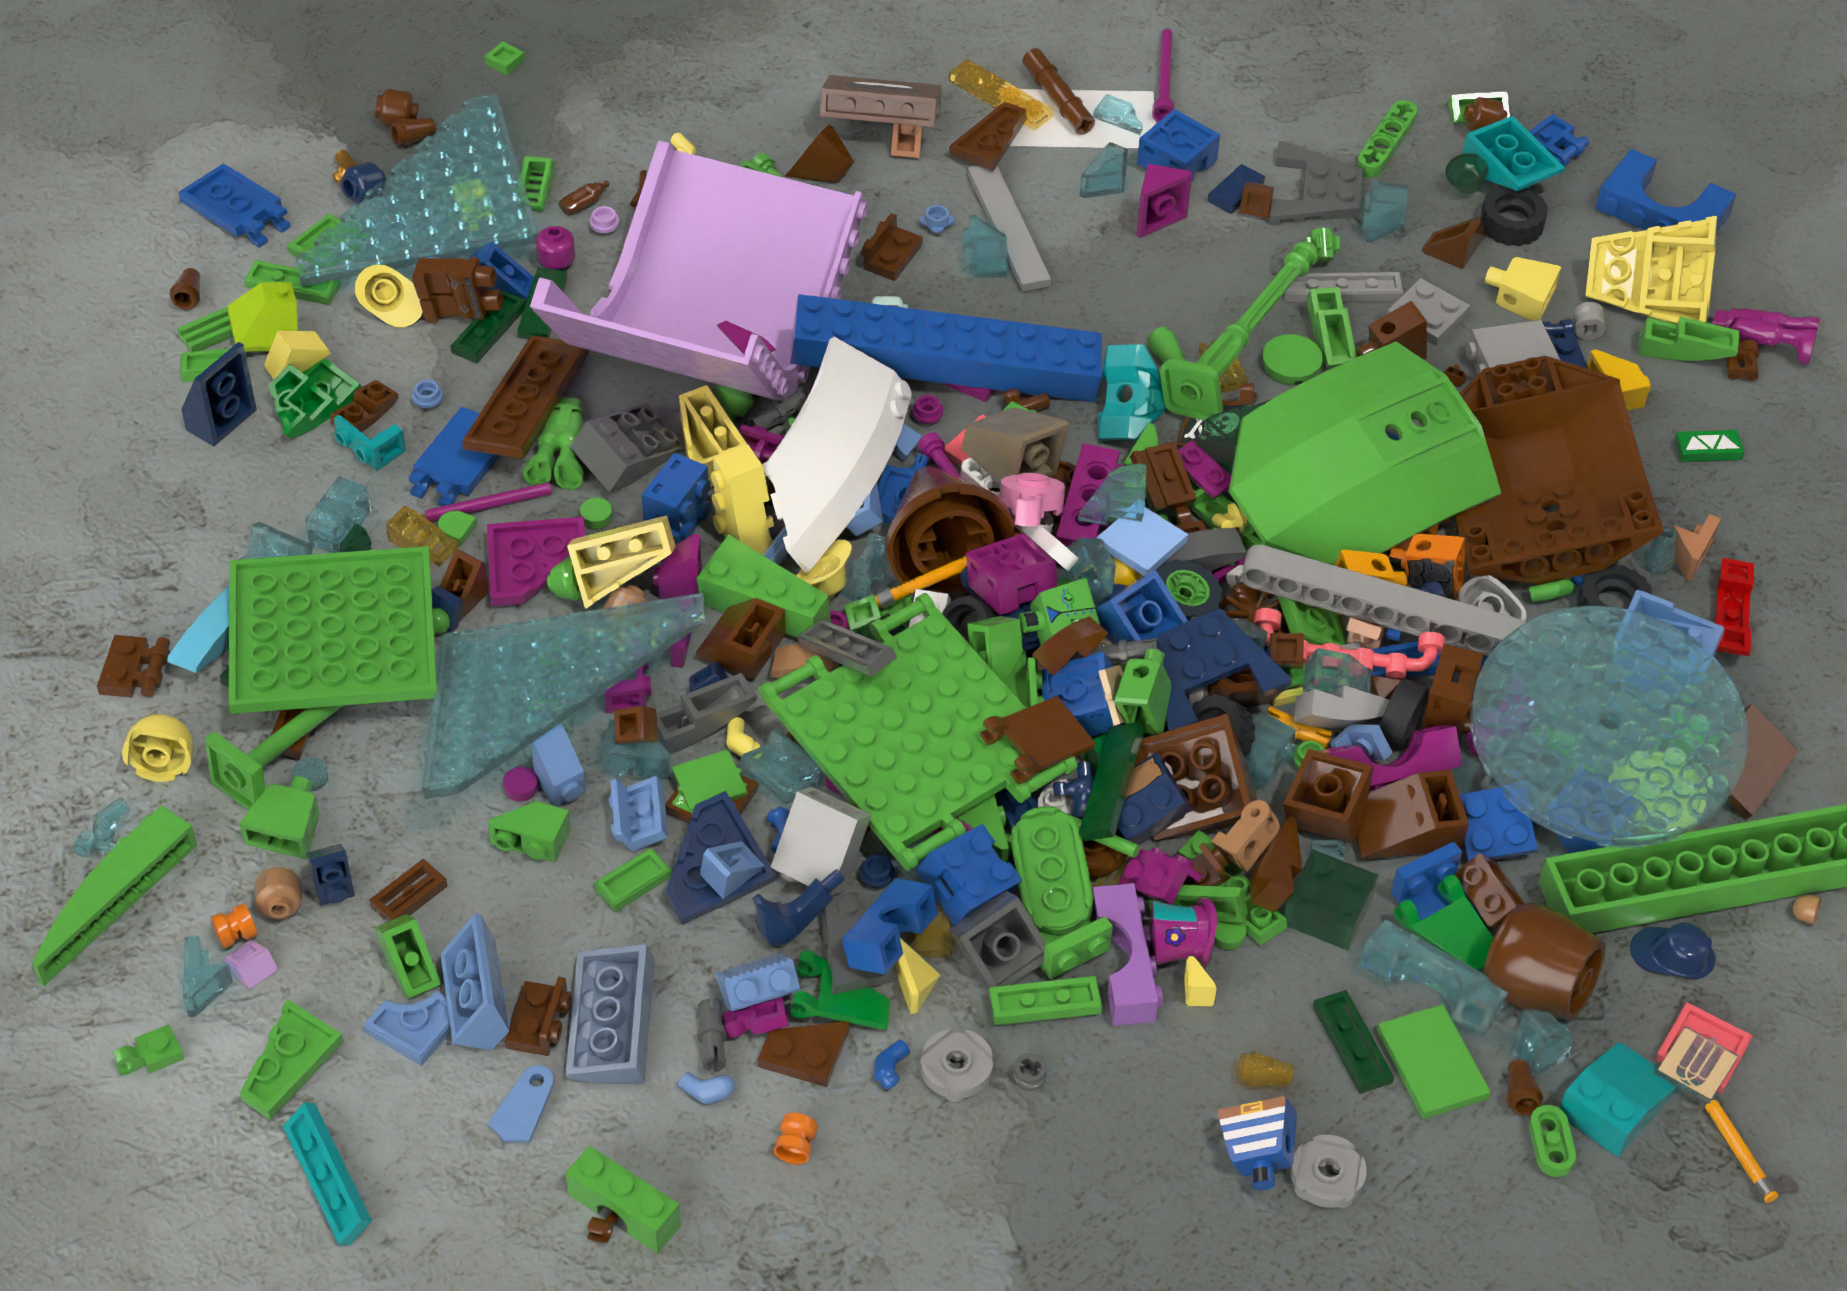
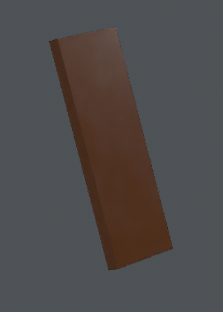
[462,336,589,459]

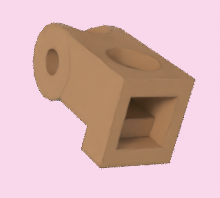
[1211,800,1280,872]

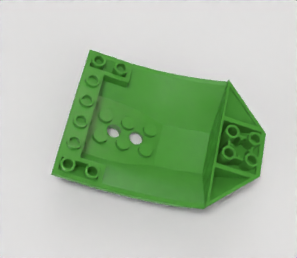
[1229,342,1501,565]

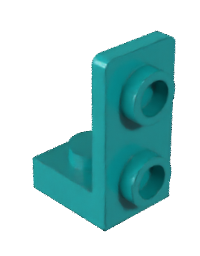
[333,415,406,471]

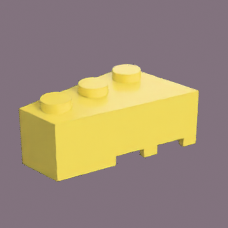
[567,515,676,609]

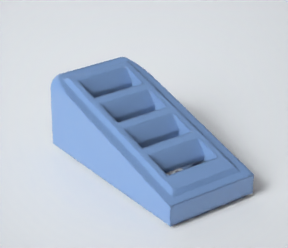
[846,482,883,536]

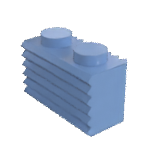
[715,952,800,1012]

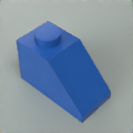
[468,241,534,300]

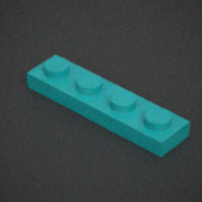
[283,1102,372,1245]

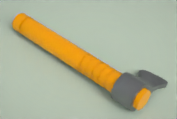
[873,556,967,609]
[1705,1100,1799,1203]

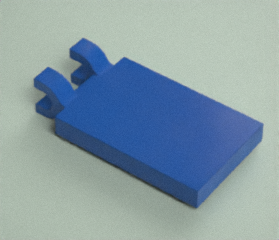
[178,163,291,248]
[408,406,501,506]

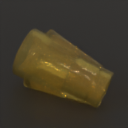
[1237,1050,1294,1087]

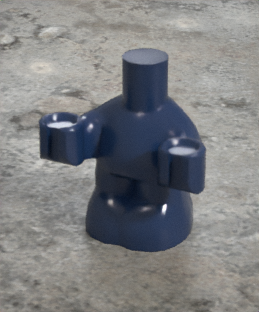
[1053,762,1094,820]

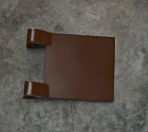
[979,696,1096,784]

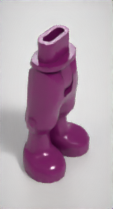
[1712,308,1820,365]

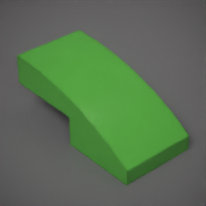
[844,594,914,634]

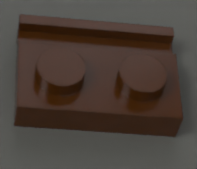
[1130,442,1196,513]

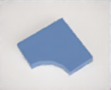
[363,991,451,1066]

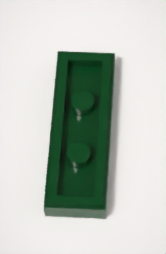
[518,267,567,339]
[450,290,527,364]
[1313,990,1394,1094]

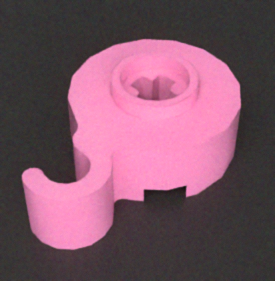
[999,473,1065,526]

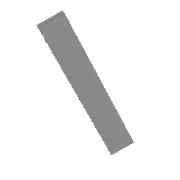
[968,165,1051,292]

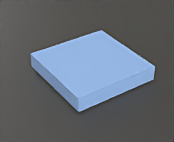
[1096,502,1188,576]

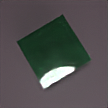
[1284,849,1378,951]

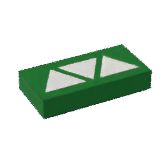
[1674,430,1744,462]

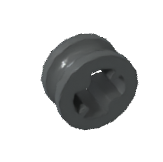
[1013,1053,1047,1091]

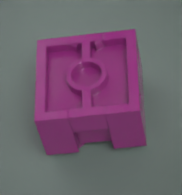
[966,533,1058,615]

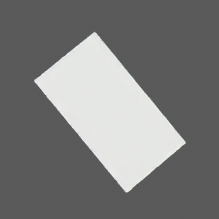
[999,89,1156,148]

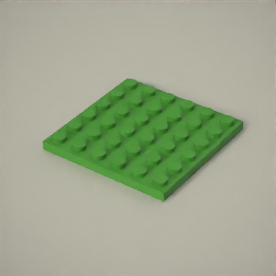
[229,546,438,714]

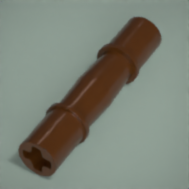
[1022,48,1095,135]

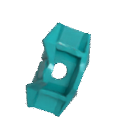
[1098,344,1167,442]

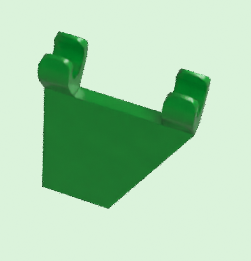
[1393,874,1494,973]
[790,950,891,1030]

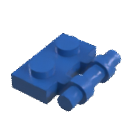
[1529,114,1589,167]

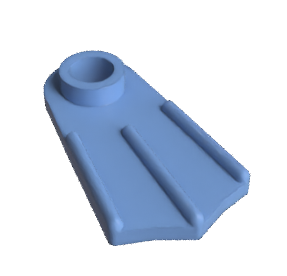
[488,1065,554,1143]

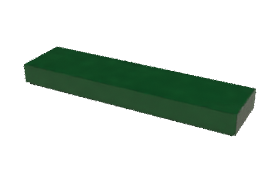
[1079,722,1144,841]

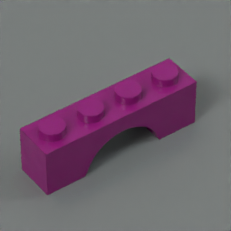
[1319,724,1463,791]

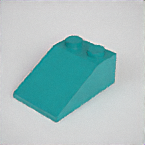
[1461,115,1565,191]
[1559,1042,1681,1158]

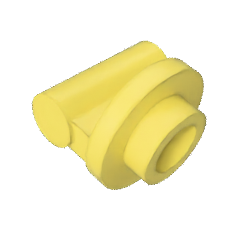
[1212,503,1247,534]

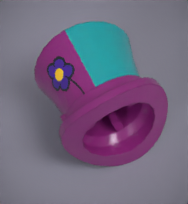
[1150,897,1217,967]

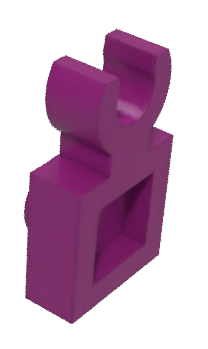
[723,996,789,1038]

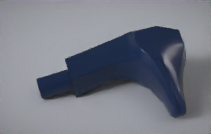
[753,869,845,946]

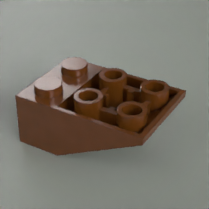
[1355,769,1469,860]

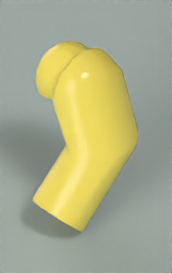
[670,133,696,155]
[726,717,761,759]

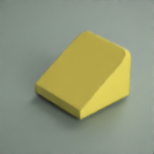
[1184,956,1217,1006]

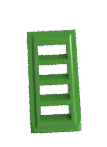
[514,156,556,212]

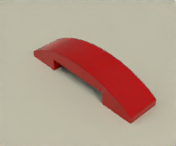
[1714,558,1754,657]

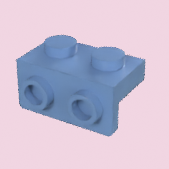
[609,776,668,852]

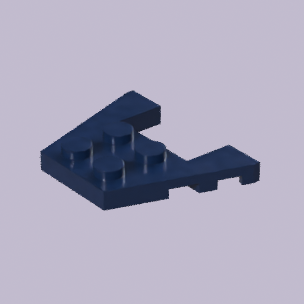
[1158,608,1292,731]

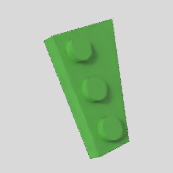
[240,999,344,1119]

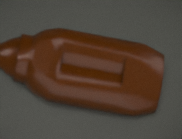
[559,180,609,215]

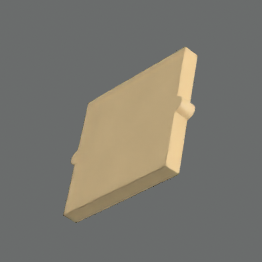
[1099,665,1125,725]

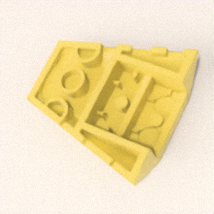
[1585,216,1717,324]

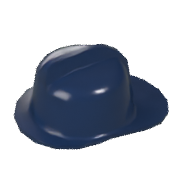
[1630,922,1716,979]

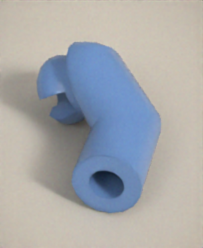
[678,1072,735,1104]

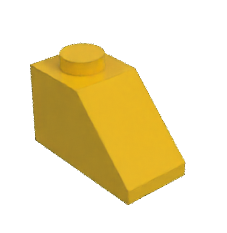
[1587,350,1651,411]

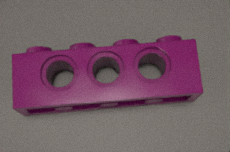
[1056,443,1123,565]

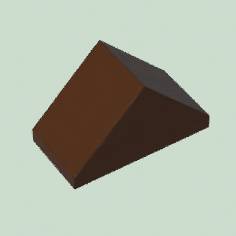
[440,549,489,622]

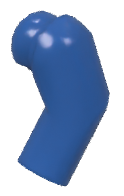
[767,807,790,854]
[873,1039,910,1089]

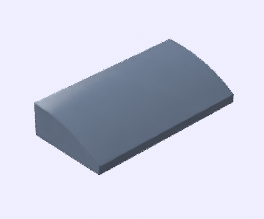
[566,944,655,1084]

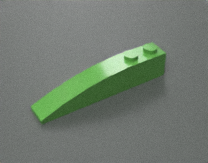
[32,805,197,986]

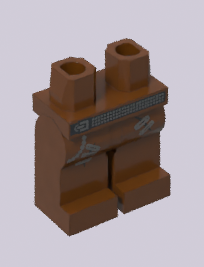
[411,257,504,323]

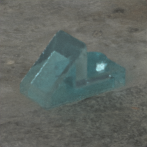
[183,936,233,1017]

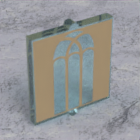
[1655,1026,1739,1104]

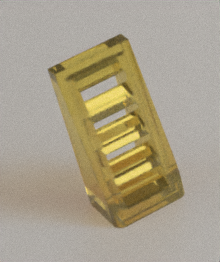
[386,506,459,567]

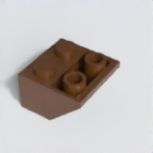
[696,598,786,680]

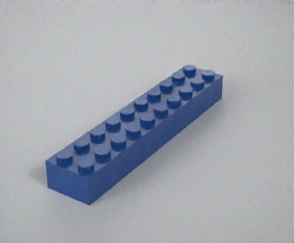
[790,294,1102,402]

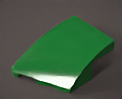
[268,358,362,439]

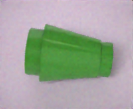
[1147,326,1186,363]

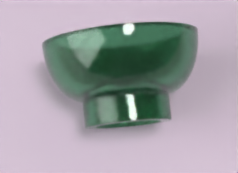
[1445,153,1488,194]

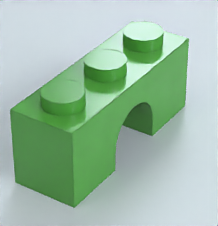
[566,1145,681,1254]

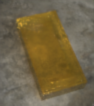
[914,899,952,958]

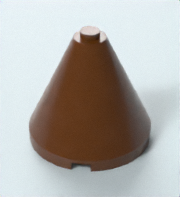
[886,467,1015,596]

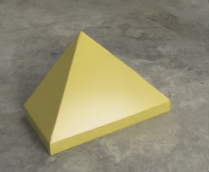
[894,938,941,1014]

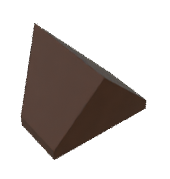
[785,124,854,183]
[1422,217,1486,269]

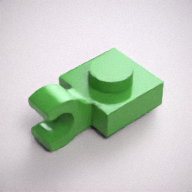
[113,1024,184,1076]

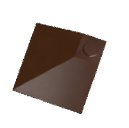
[1135,714,1257,841]

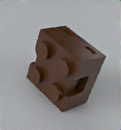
[1421,644,1486,744]

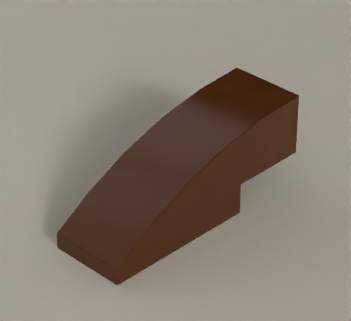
[1250,816,1303,912]

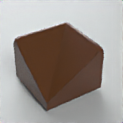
[614,706,657,744]

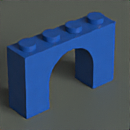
[1595,149,1737,234]

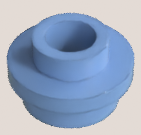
[412,380,443,408]

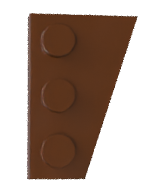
[949,102,1027,171]

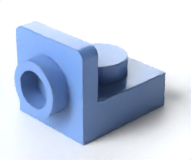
[1331,724,1392,761]

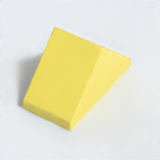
[264,331,331,380]

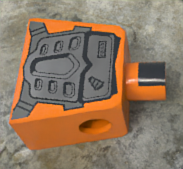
[1389,534,1465,601]

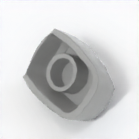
[1457,575,1527,621]

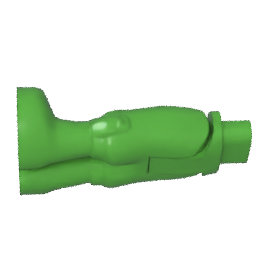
[523,397,584,490]

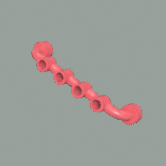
[1254,608,1445,679]

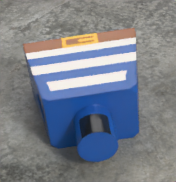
[1218,1096,1297,1190]

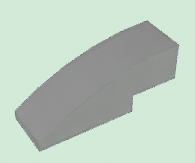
[1294,685,1390,728]

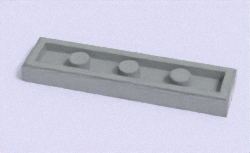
[1283,272,1404,302]

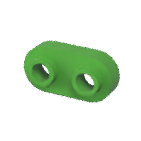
[1529,1105,1576,1177]

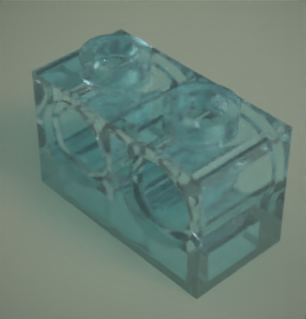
[305,476,371,553]

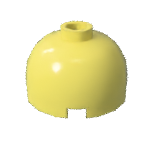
[122,714,194,782]

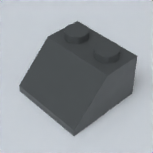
[948,891,1047,988]

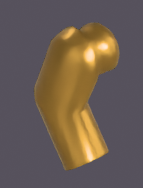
[333,149,357,185]

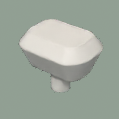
[1226,565,1243,589]

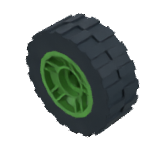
[1156,559,1222,621]

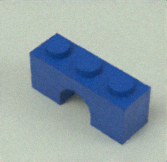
[842,878,938,975]

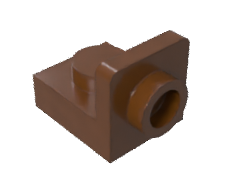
[1183,843,1230,886]

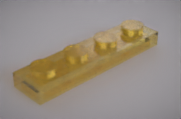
[949,59,1053,131]

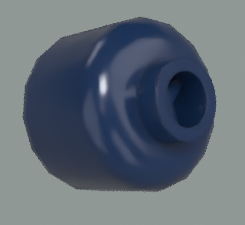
[341,162,387,204]

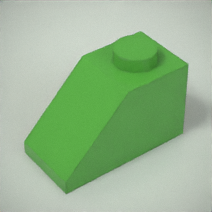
[968,616,1023,683]
[374,914,441,999]

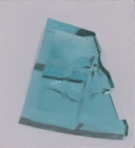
[1078,464,1147,525]

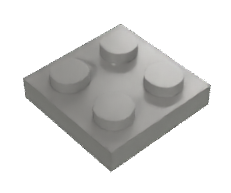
[1387,278,1471,346]

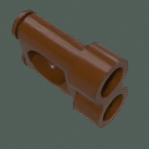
[1725,340,1759,381]

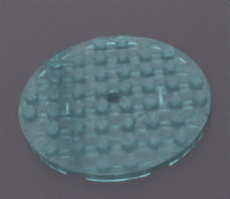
[1471,606,1749,848]

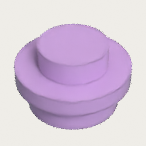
[590,206,619,233]

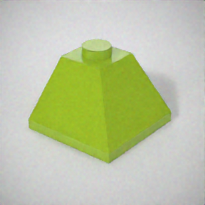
[227,282,298,352]

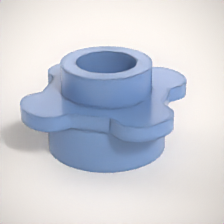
[919,205,955,234]

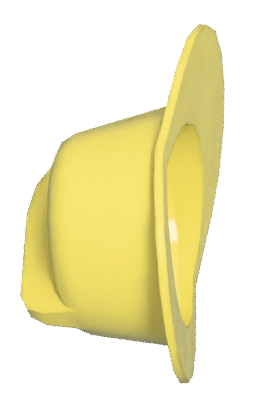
[355,265,423,327]
[796,540,852,601]

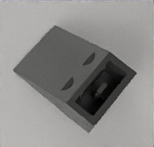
[570,403,685,492]

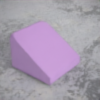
[223,940,277,988]

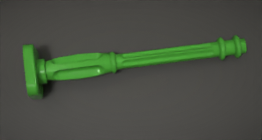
[1160,242,1318,422]

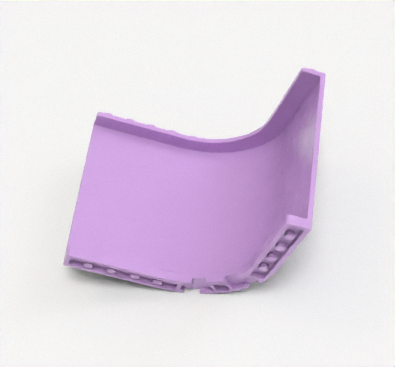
[530,140,869,401]

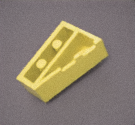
[679,385,747,487]
[711,445,774,555]

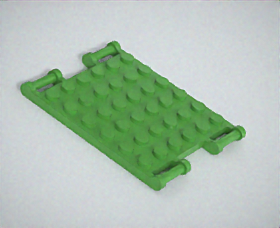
[758,593,1078,871]

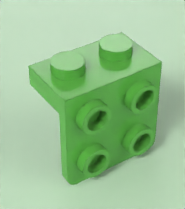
[1039,916,1113,980]

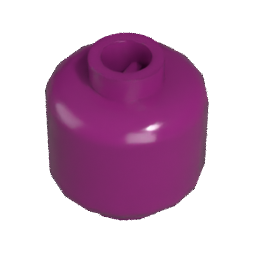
[535,226,576,270]

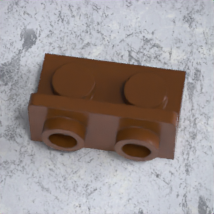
[861,213,923,281]
[1455,853,1525,928]
[505,976,572,1056]

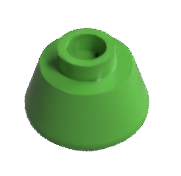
[713,385,754,422]
[547,557,582,601]

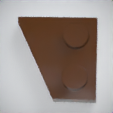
[758,1021,850,1087]

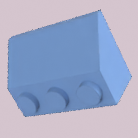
[440,913,510,1050]

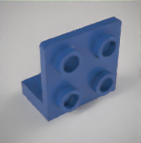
[1391,842,1483,920]

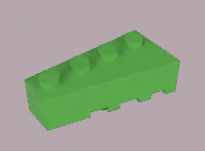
[697,534,831,638]

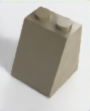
[961,407,1070,484]

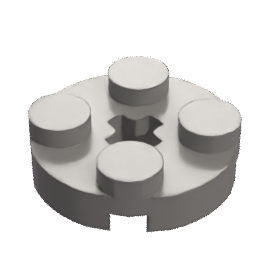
[920,1029,993,1102]
[1290,1135,1367,1208]

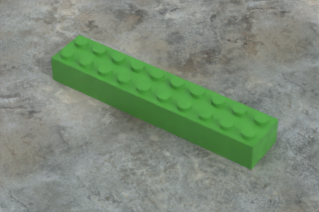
[1538,804,1847,933]

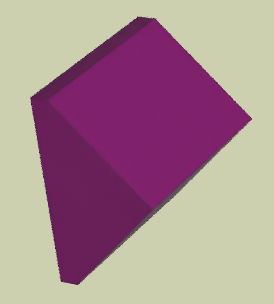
[1136,164,1192,238]

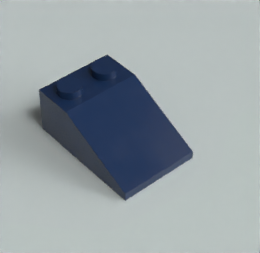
[181,342,257,446]

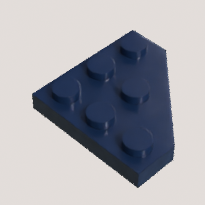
[666,791,776,925]

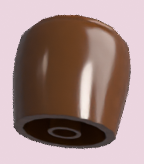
[1484,903,1606,1021]

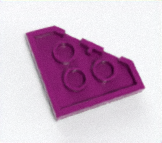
[487,517,585,606]

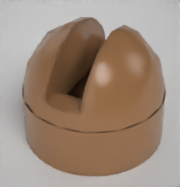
[1793,895,1821,924]

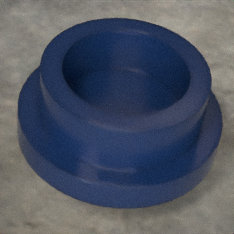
[860,854,895,888]

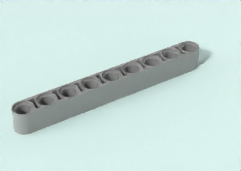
[1241,545,1531,663]

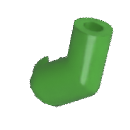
[1529,577,1574,603]

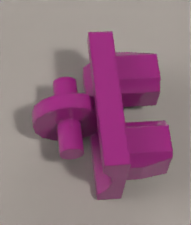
[739,425,786,464]

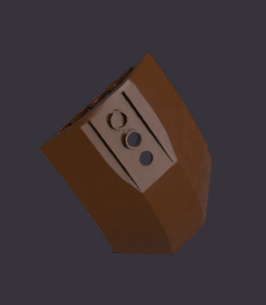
[1455,355,1664,584]

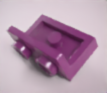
[1118,847,1203,905]

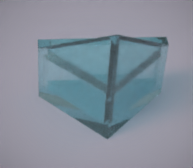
[1080,142,1128,198]

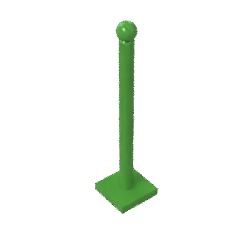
[205,608,450,811]

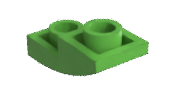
[1220,873,1287,945]

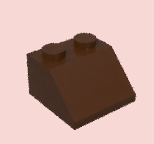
[1283,749,1373,844]

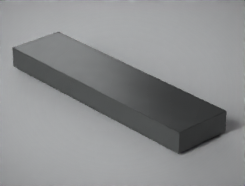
[797,619,897,677]

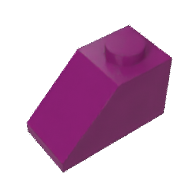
[653,534,702,602]

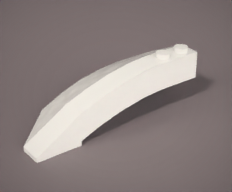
[762,337,912,573]

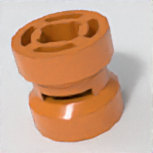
[210,903,257,950]
[773,1113,818,1165]

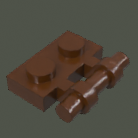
[97,635,170,698]

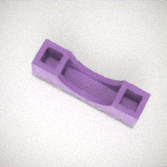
[1091,883,1163,1026]

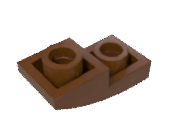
[331,380,399,433]
[1032,616,1108,675]

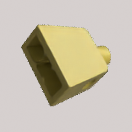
[1485,257,1561,321]

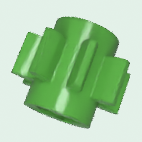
[1304,228,1341,262]

